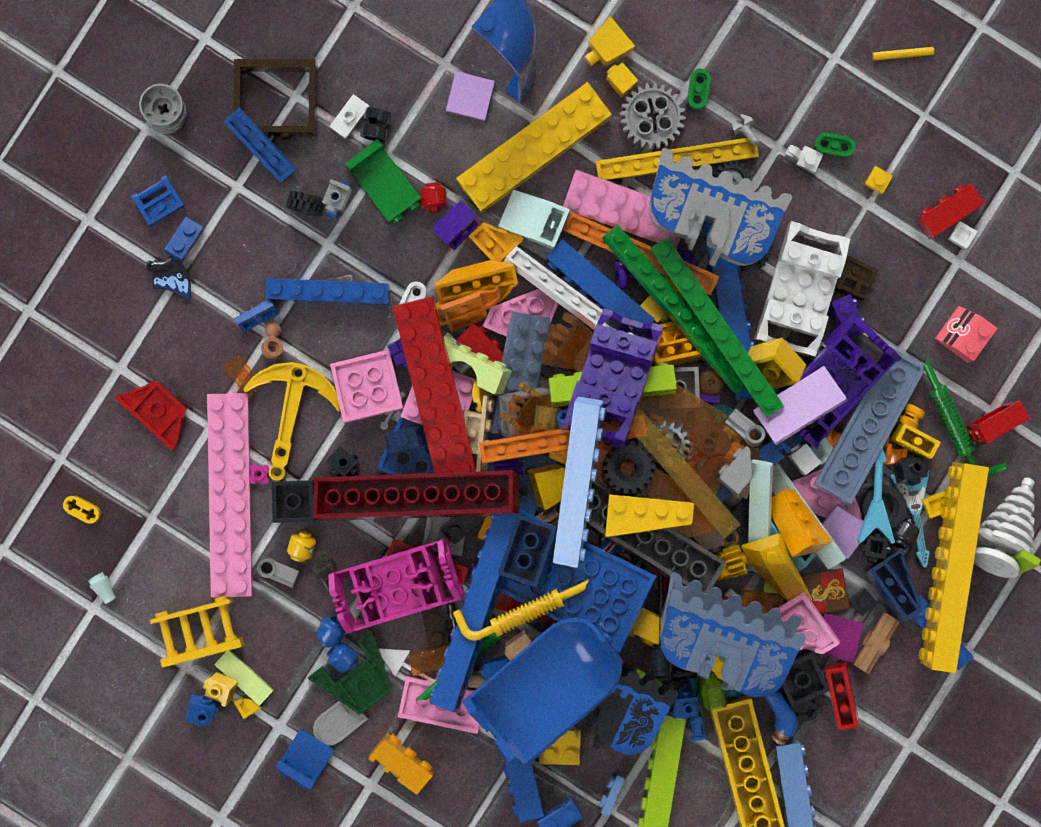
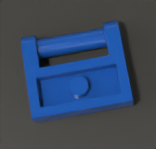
[131,175,185,227]

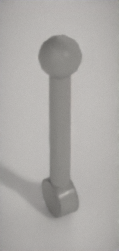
[380,392,406,430]

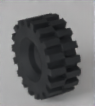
[602,441,655,495]

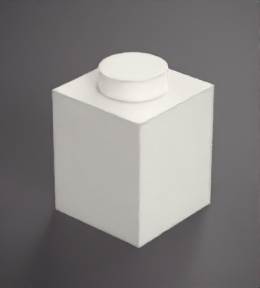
[787,443,821,475]

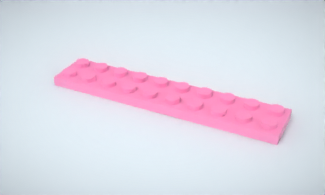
[207,393,253,597]

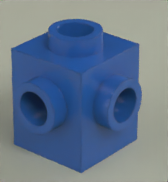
[668,688,699,719]
[185,694,218,727]

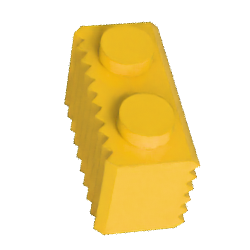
[891,422,940,459]

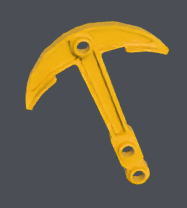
[243,362,341,481]

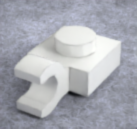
[785,145,823,174]

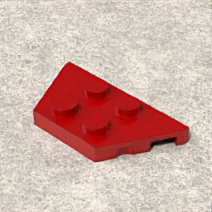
[115,381,187,451]

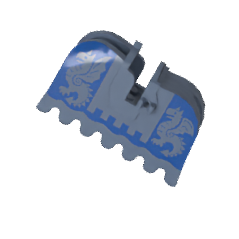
[660,572,806,697]

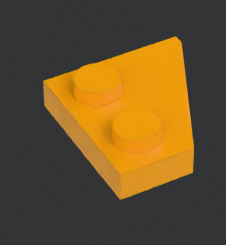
[469,222,525,262]

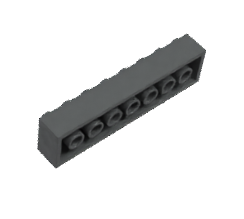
[586,480,727,593]

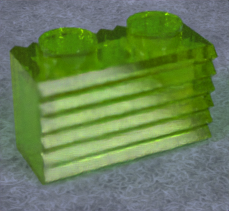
[699,675,727,711]

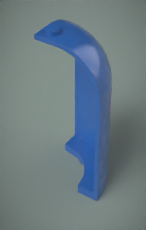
[471,0,537,104]
[462,618,622,771]

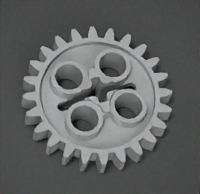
[620,83,686,150]

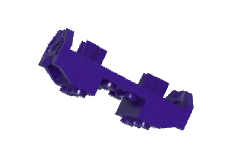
[564,308,663,447]
[777,314,902,448]

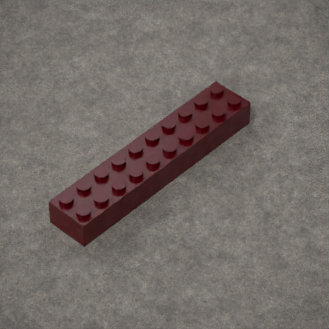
[313,470,519,521]

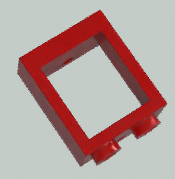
[966,401,1030,444]

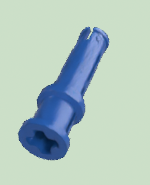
[685,677,710,741]

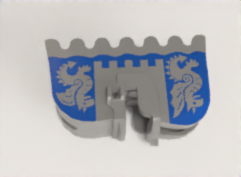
[649,148,792,266]

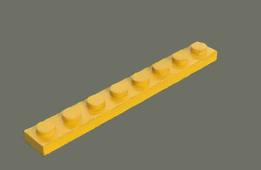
[595,138,759,181]

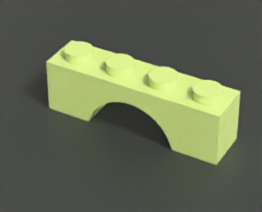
[444,337,512,394]

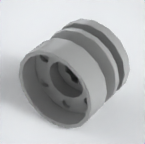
[139,84,187,134]

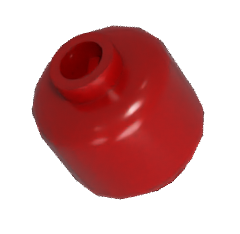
[420,183,447,213]

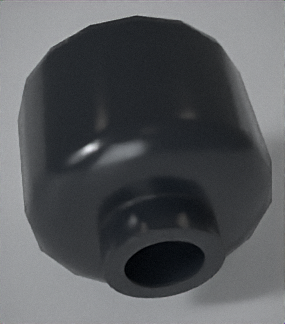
[892,518,920,550]

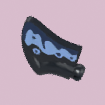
[146,255,191,300]

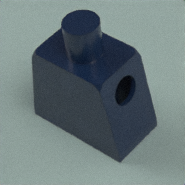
[384,426,426,455]

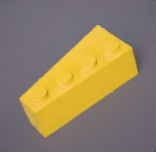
[605,495,694,538]

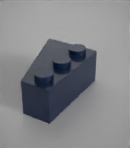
[865,548,923,624]

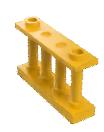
[150,595,245,668]

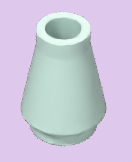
[88,572,116,604]

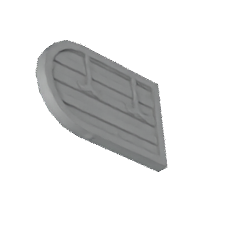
[313,701,368,745]

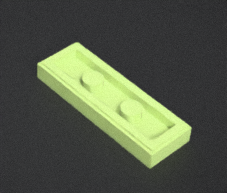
[214,650,274,706]

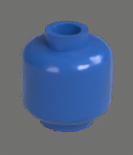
[316,616,345,648]
[327,642,358,673]

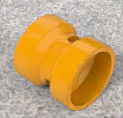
[898,403,925,429]

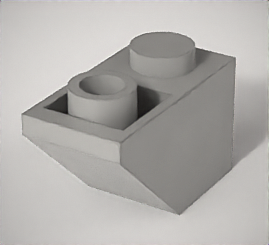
[717,446,752,496]

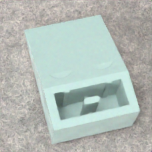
[498,190,570,250]

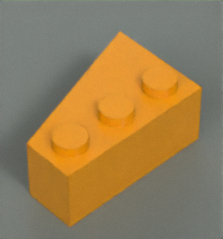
[771,489,833,557]
[368,733,434,795]

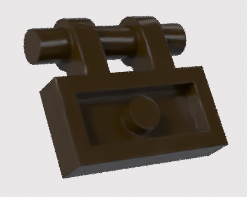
[834,253,878,301]
[421,602,457,650]

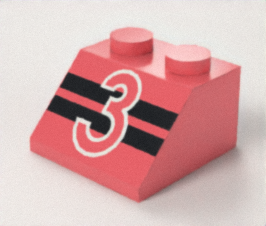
[935,306,998,362]

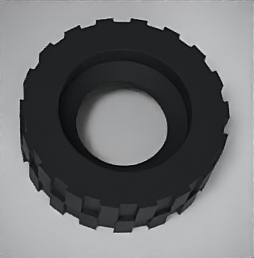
[859,485,907,528]

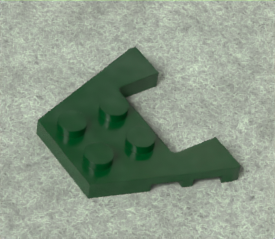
[307,629,393,715]

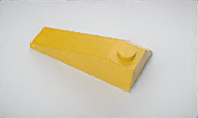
[742,533,812,602]

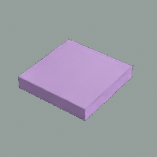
[446,71,495,121]
[822,504,864,559]

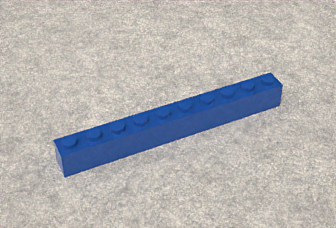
[702,221,754,401]
[430,513,525,712]

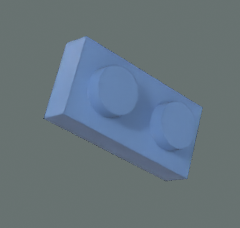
[598,772,625,817]

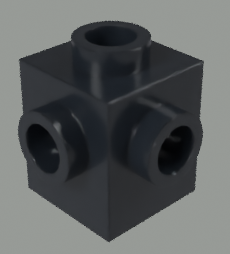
[326,446,360,477]
[893,455,928,485]
[860,533,891,564]

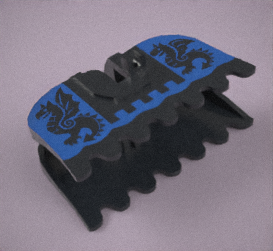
[573,664,679,755]

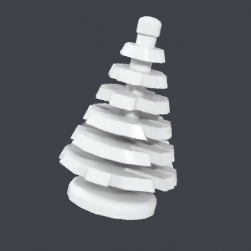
[974,478,1035,578]

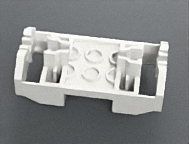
[754,221,850,358]

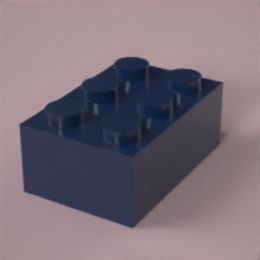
[498,514,557,589]

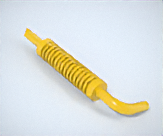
[453,579,589,641]

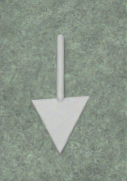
[380,649,436,682]

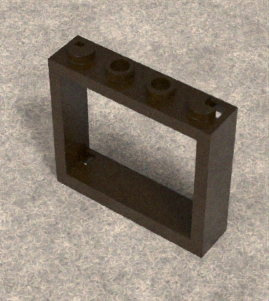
[233,59,318,139]

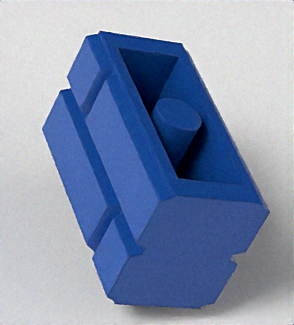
[537,796,583,827]

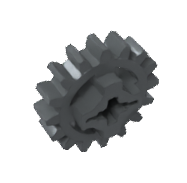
[646,419,692,465]

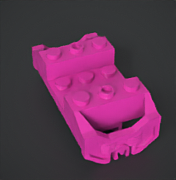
[328,537,465,634]

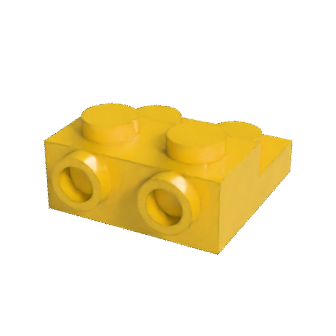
[539,727,581,765]

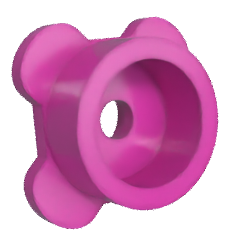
[249,464,270,485]

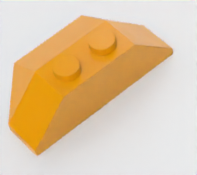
[434,260,518,305]
[651,322,704,366]

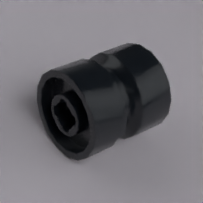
[360,107,391,142]

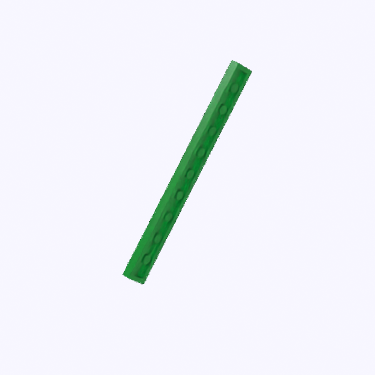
[601,225,744,394]
[650,237,784,418]

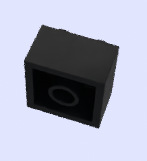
[271,480,317,523]
[781,650,830,708]

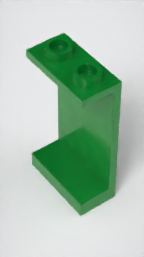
[345,139,421,225]

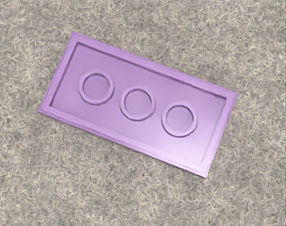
[753,366,847,445]

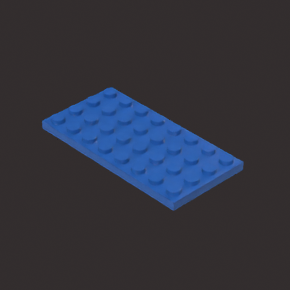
[500,509,657,653]

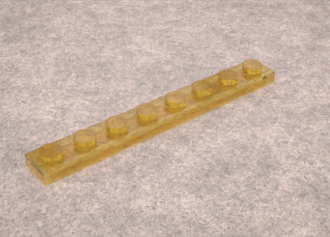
[630,407,741,538]

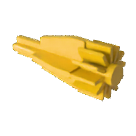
[714,544,749,580]

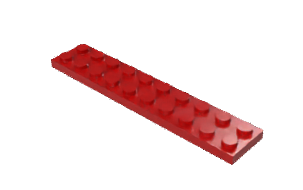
[392,296,477,473]

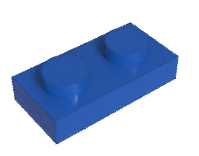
[164,217,204,262]
[234,300,279,332]

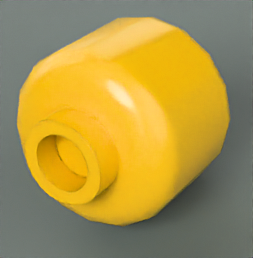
[287,530,316,562]

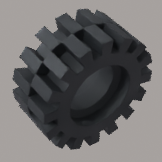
[286,191,324,216]

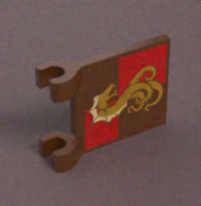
[801,568,850,614]

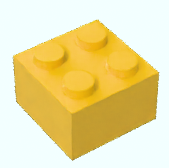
[748,338,806,389]

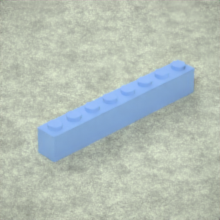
[553,396,606,568]

